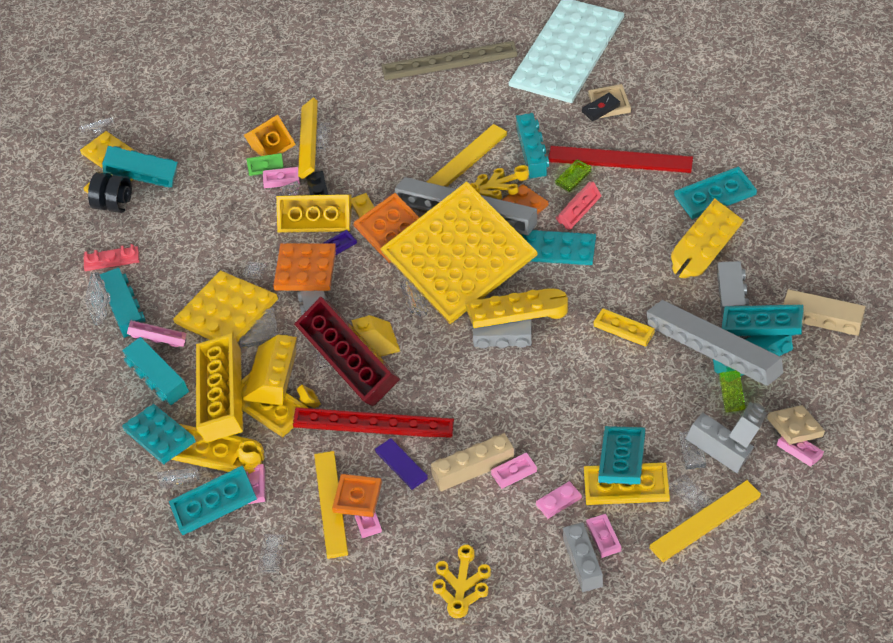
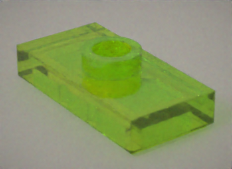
[555,159,592,192]
[719,370,746,413]

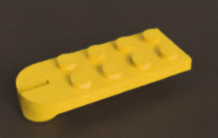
[671,198,745,278]
[466,288,568,328]
[171,424,265,474]

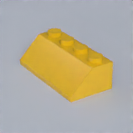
[276,194,352,233]
[244,335,297,406]

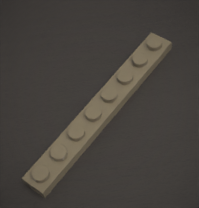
[381,41,517,81]

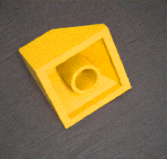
[351,315,400,357]

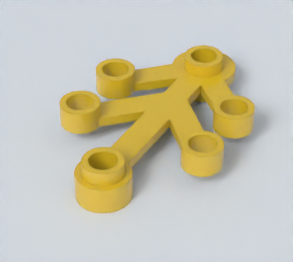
[470,165,529,200]
[433,545,491,618]

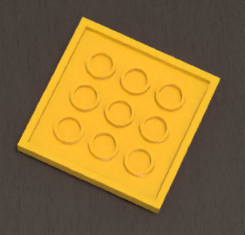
[173,270,278,343]

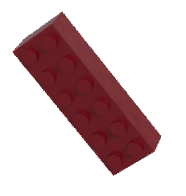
[294,296,400,407]

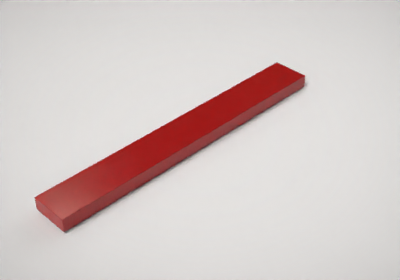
[548,146,693,173]
[293,407,454,438]

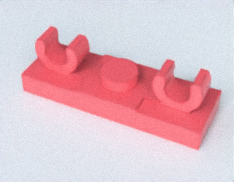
[555,182,601,230]
[84,244,139,271]

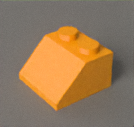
[244,115,296,156]

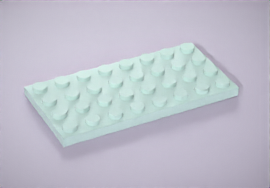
[509,0,624,103]

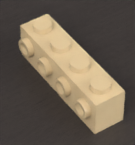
[783,289,866,336]
[431,433,514,491]

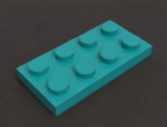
[674,166,757,220]
[522,230,596,265]
[721,304,804,336]
[122,404,196,465]
[598,426,646,485]
[169,465,257,535]

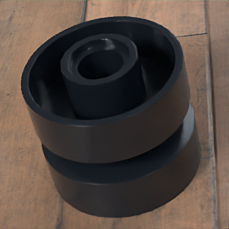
[88,172,132,213]

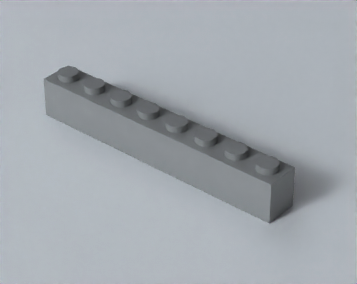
[395,177,537,235]
[646,300,783,386]

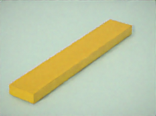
[298,97,318,179]
[427,124,507,187]
[314,451,348,559]
[649,480,761,562]

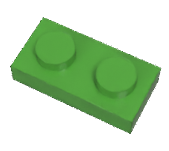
[246,153,284,176]

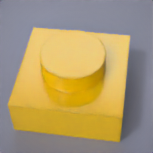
[296,385,321,408]

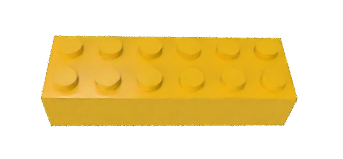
[196,333,243,443]

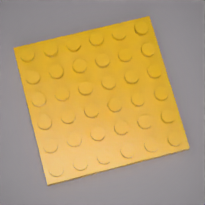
[380,181,538,324]

